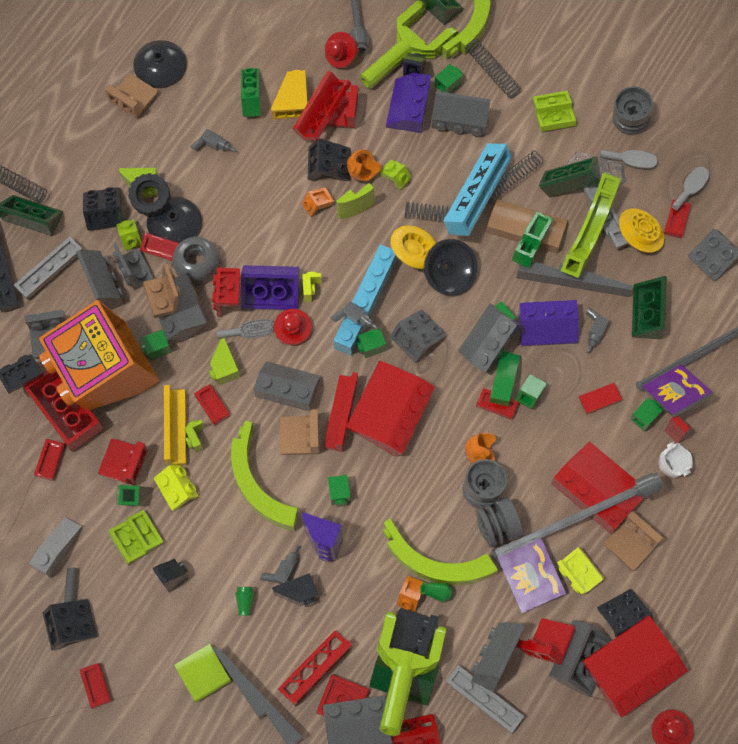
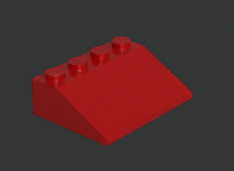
[345,361,435,456]
[551,441,643,535]
[582,615,688,718]

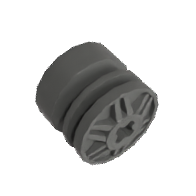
[613,86,653,135]
[462,459,507,509]
[475,497,523,548]

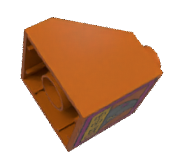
[39,300,160,410]

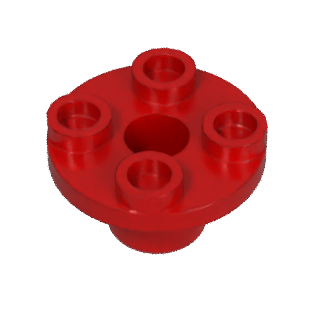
[325,32,359,68]
[274,309,312,345]
[651,710,693,744]

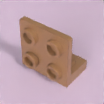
[105,74,158,119]
[143,263,181,318]
[280,409,319,455]
[604,511,663,571]

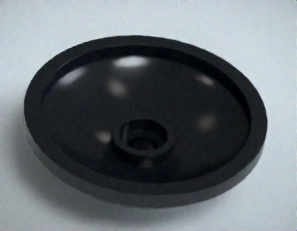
[133,40,187,88]
[147,197,202,243]
[424,239,478,295]

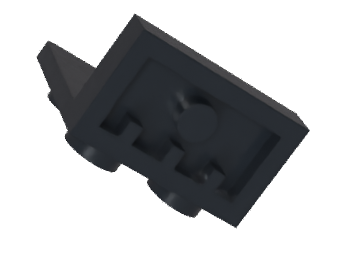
[307,138,351,181]
[83,187,124,231]
[0,354,43,394]
[597,589,654,637]
[42,599,97,651]
[389,608,439,657]

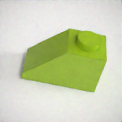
[119,168,158,198]
[209,338,240,386]

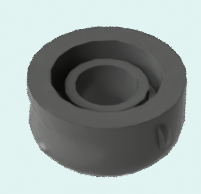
[171,236,222,286]

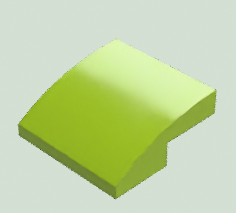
[532,90,576,132]
[336,183,375,219]
[108,510,163,565]
[174,644,231,703]

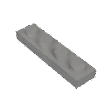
[14,237,83,300]
[445,665,524,734]

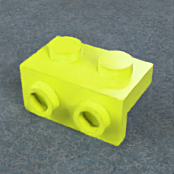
[153,465,199,511]
[557,547,605,595]

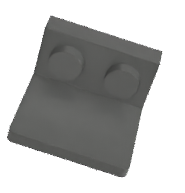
[688,228,738,281]
[113,244,153,290]
[25,310,67,359]
[390,310,447,363]

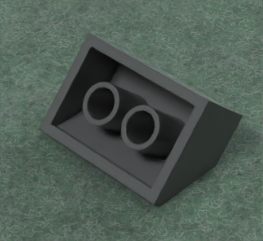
[432,91,490,136]
[76,250,124,310]
[158,274,208,342]
[458,303,521,373]
[253,361,321,412]
[549,620,612,697]
[471,622,525,692]
[323,695,392,744]

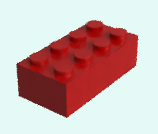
[24,370,103,452]

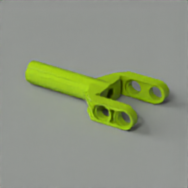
[360,0,459,89]
[376,611,446,736]

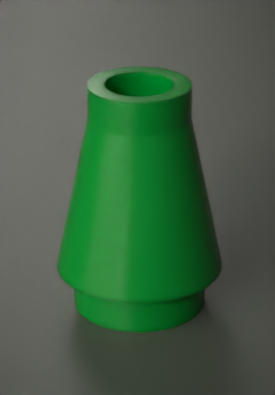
[420,582,452,603]
[235,587,255,616]

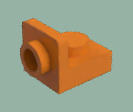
[302,187,334,216]
[397,576,423,612]

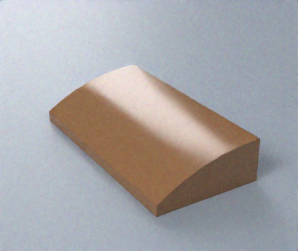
[486,199,568,253]

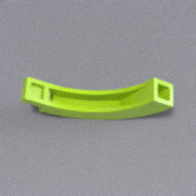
[442,0,490,60]
[561,172,622,278]
[231,421,299,531]
[382,519,498,586]

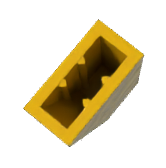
[271,70,308,120]

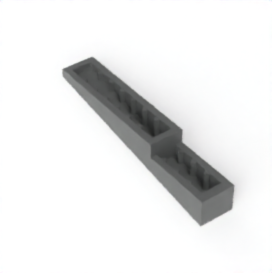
[516,261,633,297]
[213,647,303,744]

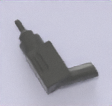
[190,129,237,152]
[330,301,379,330]
[586,307,610,353]
[260,545,299,584]

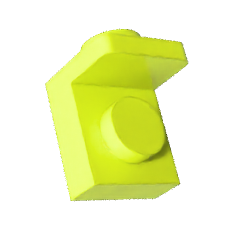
[302,272,322,302]

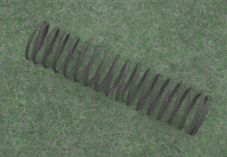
[466,39,521,98]
[487,150,543,204]
[0,165,47,203]
[404,202,449,222]

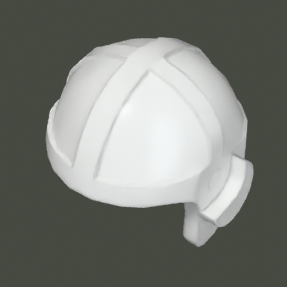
[658,442,693,478]

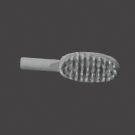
[600,150,657,169]
[672,167,709,210]
[216,319,274,339]

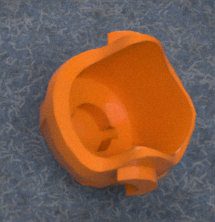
[347,149,381,181]
[465,433,496,464]

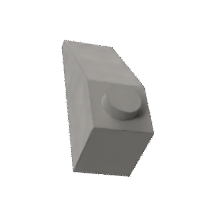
[29,517,82,578]

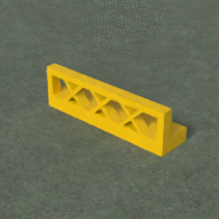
[164,385,187,466]

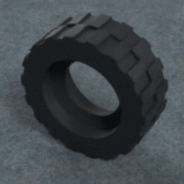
[128,173,171,216]

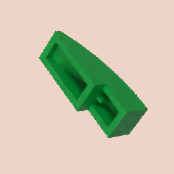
[512,211,554,268]
[489,351,520,406]

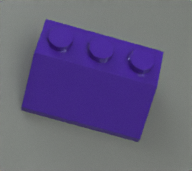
[386,73,431,133]
[241,265,299,310]
[518,300,579,346]
[302,512,343,562]

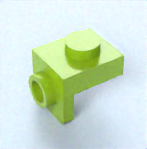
[379,160,412,190]
[117,219,142,251]
[184,420,205,453]

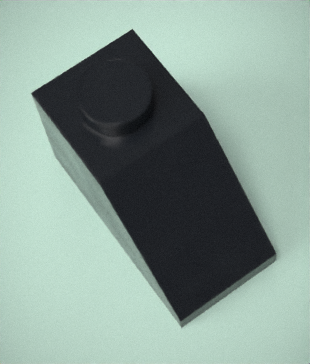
[403,53,426,76]
[152,558,188,592]
[272,573,319,607]

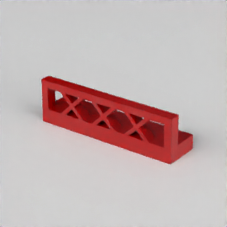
[292,71,352,141]
[323,372,358,452]
[278,630,352,707]
[391,714,440,744]

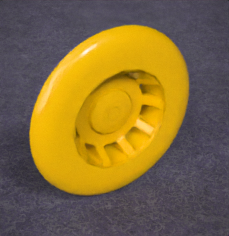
[619,208,664,253]
[391,225,436,269]

